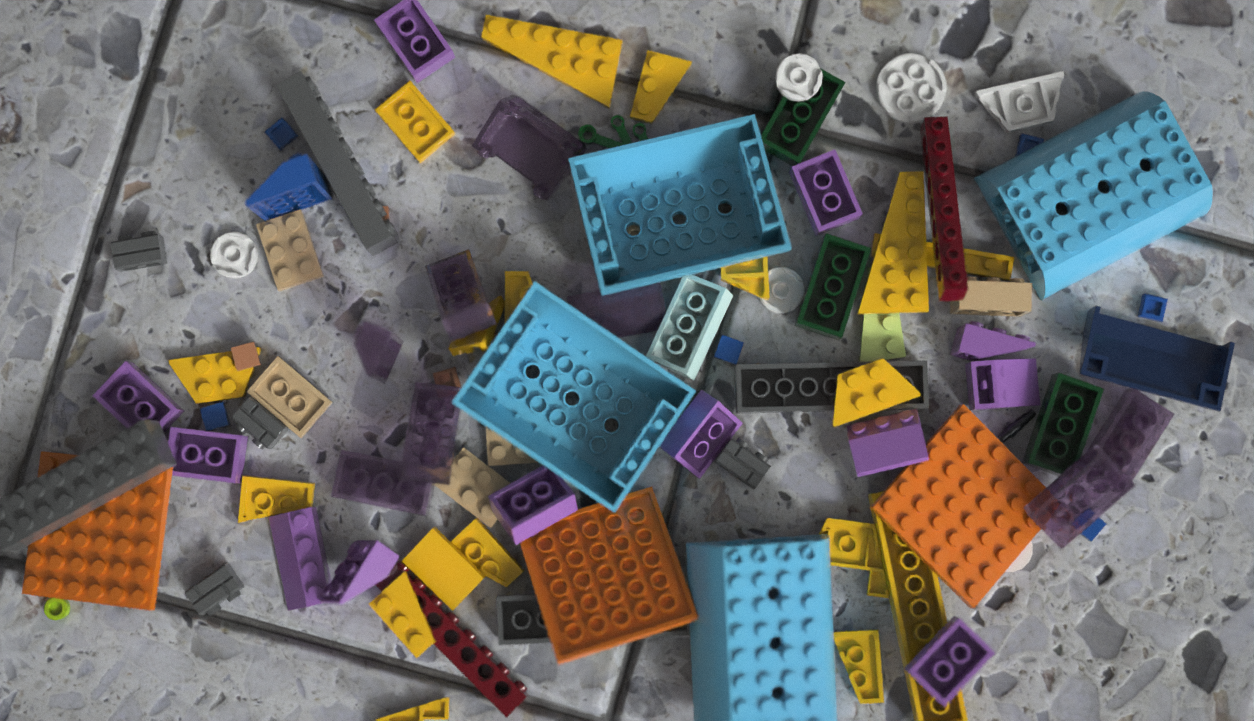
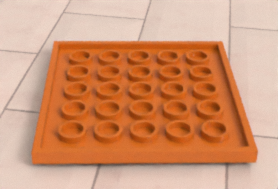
[870,404,1062,609]
[22,451,173,611]
[520,486,699,665]

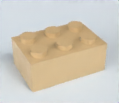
[950,276,1032,317]

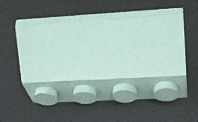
[646,275,733,381]

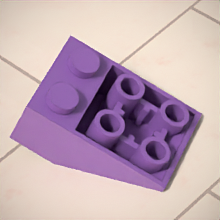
[950,321,1036,361]
[965,358,1040,411]
[319,540,399,605]

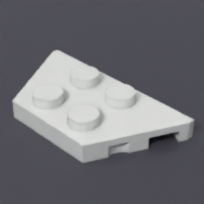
[975,71,1064,133]

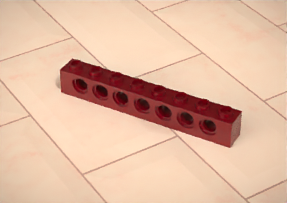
[920,116,968,301]
[375,560,528,718]

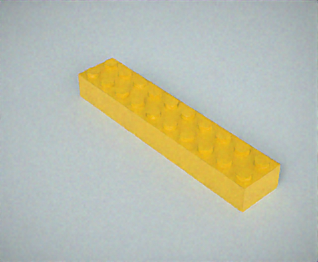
[868,491,968,721]

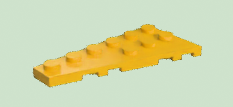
[481,15,623,109]
[857,171,929,314]

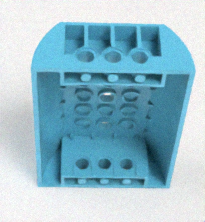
[974,91,1213,301]
[568,114,791,296]
[452,281,696,513]
[686,534,837,721]

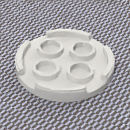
[876,53,947,123]

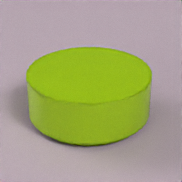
[44,598,70,620]

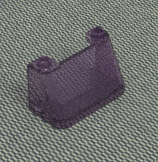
[472,95,587,201]

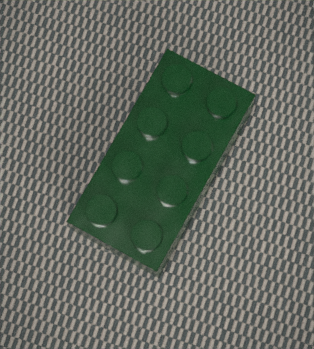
[761,68,846,166]
[794,233,871,341]
[1022,373,1104,479]

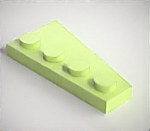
[859,267,906,362]

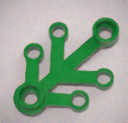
[578,115,648,149]

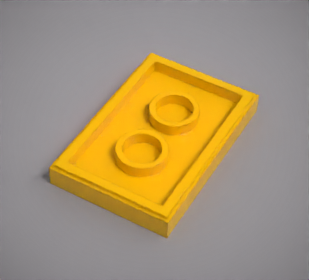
[374,80,456,163]
[402,527,486,611]

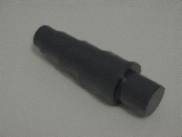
[998,409,1036,443]

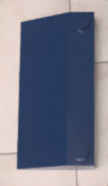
[1079,305,1235,412]

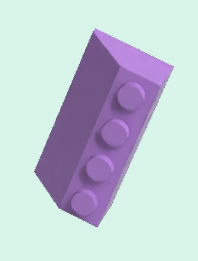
[269,507,331,611]

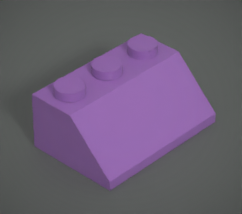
[659,390,743,479]
[847,409,929,477]

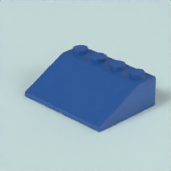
[245,153,333,221]

